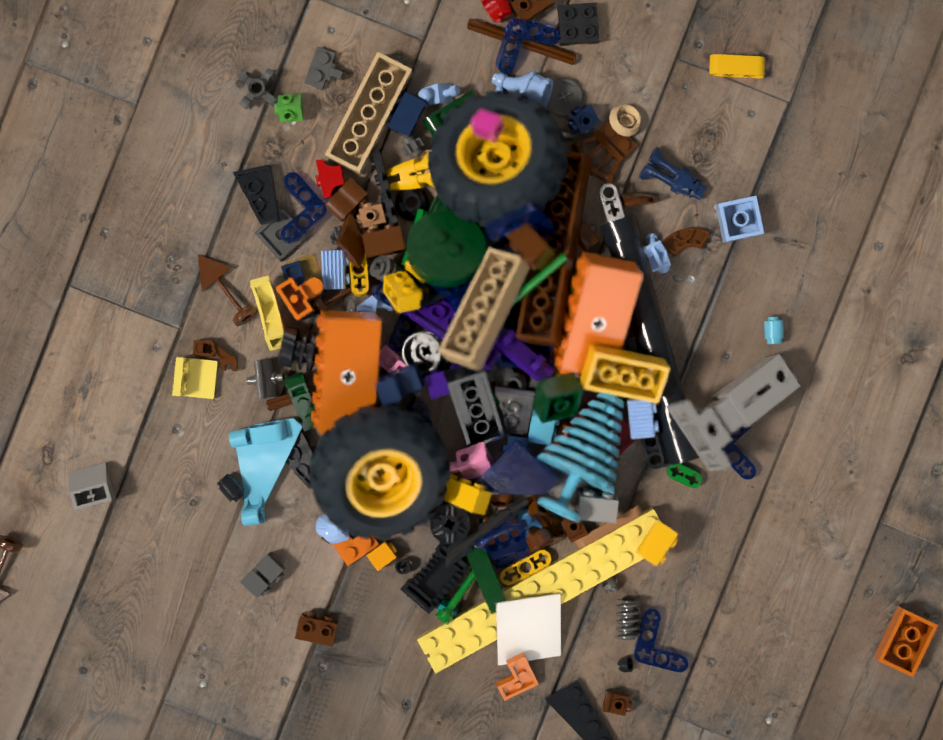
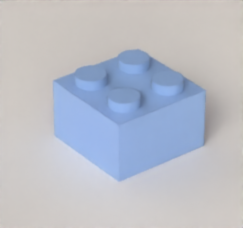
[715,196,764,243]

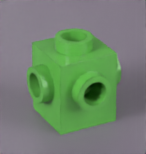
[274,94,303,123]

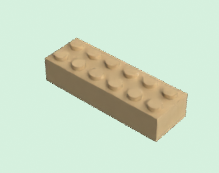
[325,52,413,175]
[439,248,530,371]

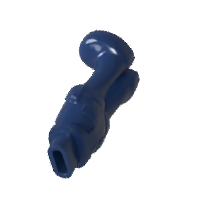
[639,147,707,200]

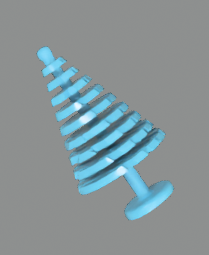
[537,392,624,523]

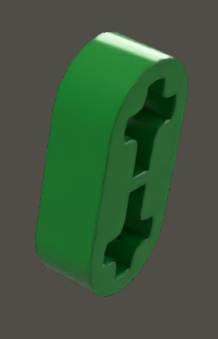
[666,464,702,488]

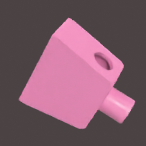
[449,442,495,480]

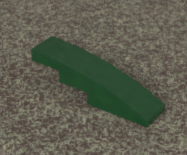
[462,533,507,615]

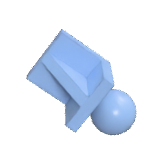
[418,84,460,106]
[643,233,671,273]
[356,293,394,313]

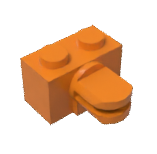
[275,277,324,321]

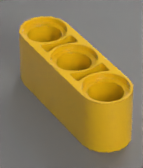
[709,54,765,78]

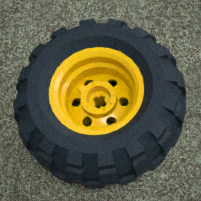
[428,91,568,228]
[310,404,450,541]

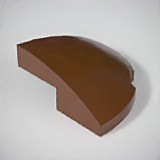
[620,193,660,208]
[335,214,365,268]

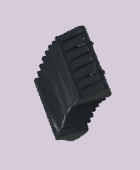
[400,542,471,614]

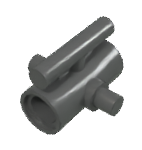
[247,359,285,399]

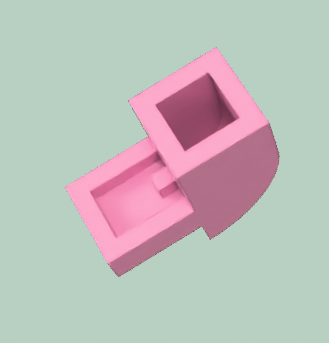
[378,344,407,372]

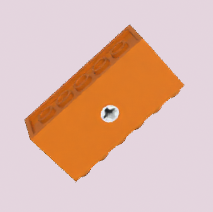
[552,252,643,377]
[311,310,381,434]

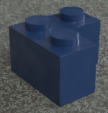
[375,363,424,406]

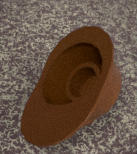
[526,527,563,554]

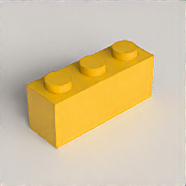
[443,474,492,515]

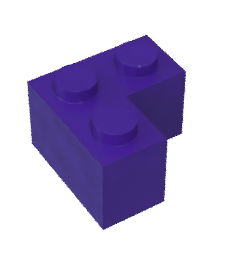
[425,363,463,399]

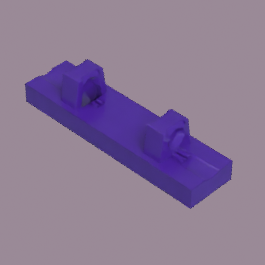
[493,326,555,382]

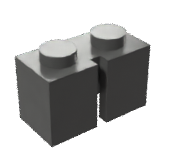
[240,553,285,598]

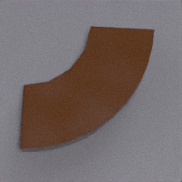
[662,227,711,257]

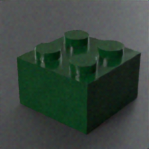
[532,373,583,424]

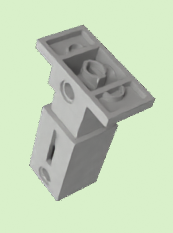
[666,354,800,471]

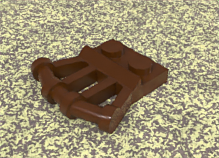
[571,120,637,184]

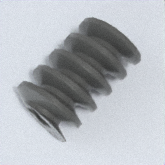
[370,255,411,282]
[615,599,641,640]

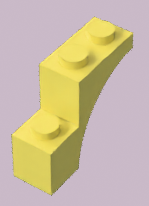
[250,275,285,351]

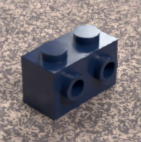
[387,92,426,138]

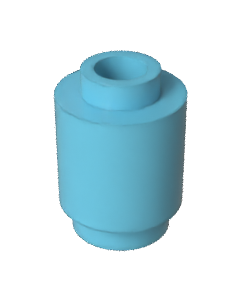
[764,317,784,344]

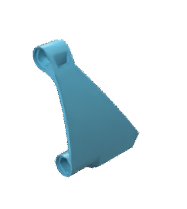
[229,418,303,526]

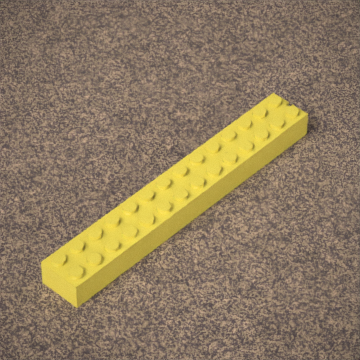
[417,507,661,673]

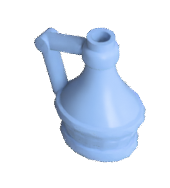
[492,71,553,108]

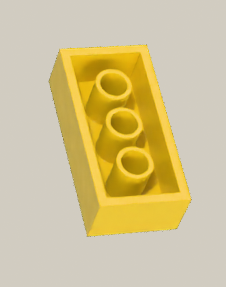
[580,344,670,403]

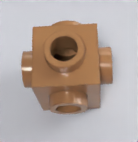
[357,202,387,230]

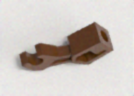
[193,340,238,371]
[526,493,564,537]

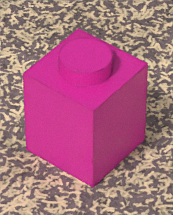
[471,109,505,142]

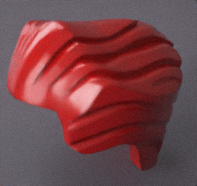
[481,0,512,23]

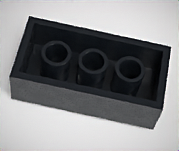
[444,367,505,447]

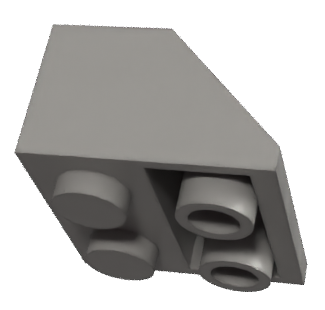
[69,462,116,511]
[577,487,619,523]

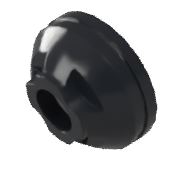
[395,188,430,221]

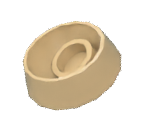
[609,104,641,136]

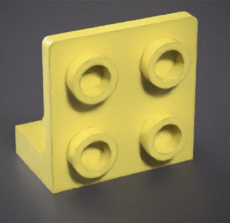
[172,357,218,399]

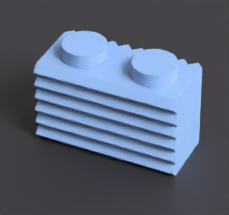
[321,250,350,290]
[627,399,659,439]

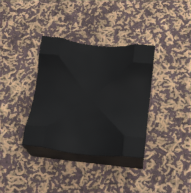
[557,2,599,46]

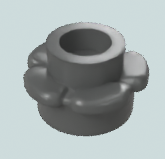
[601,577,619,593]

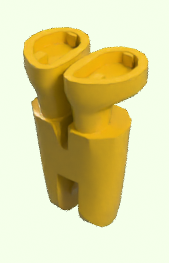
[386,152,434,191]

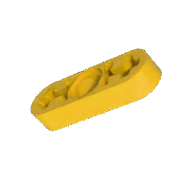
[349,251,369,297]
[500,549,551,585]

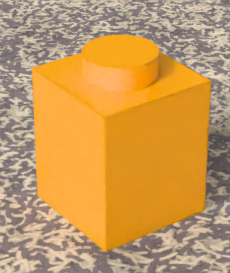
[366,540,397,571]

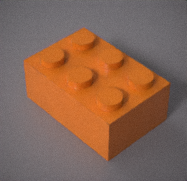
[873,606,938,677]

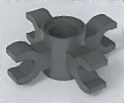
[237,68,278,110]

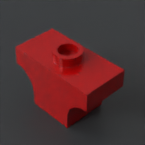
[315,159,345,200]

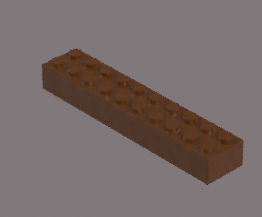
[516,152,592,347]

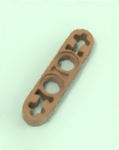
[574,504,644,549]

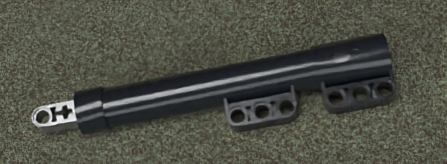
[600,184,700,469]

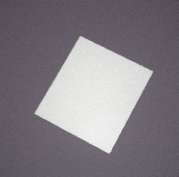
[496,594,561,665]

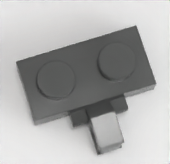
[304,47,344,90]

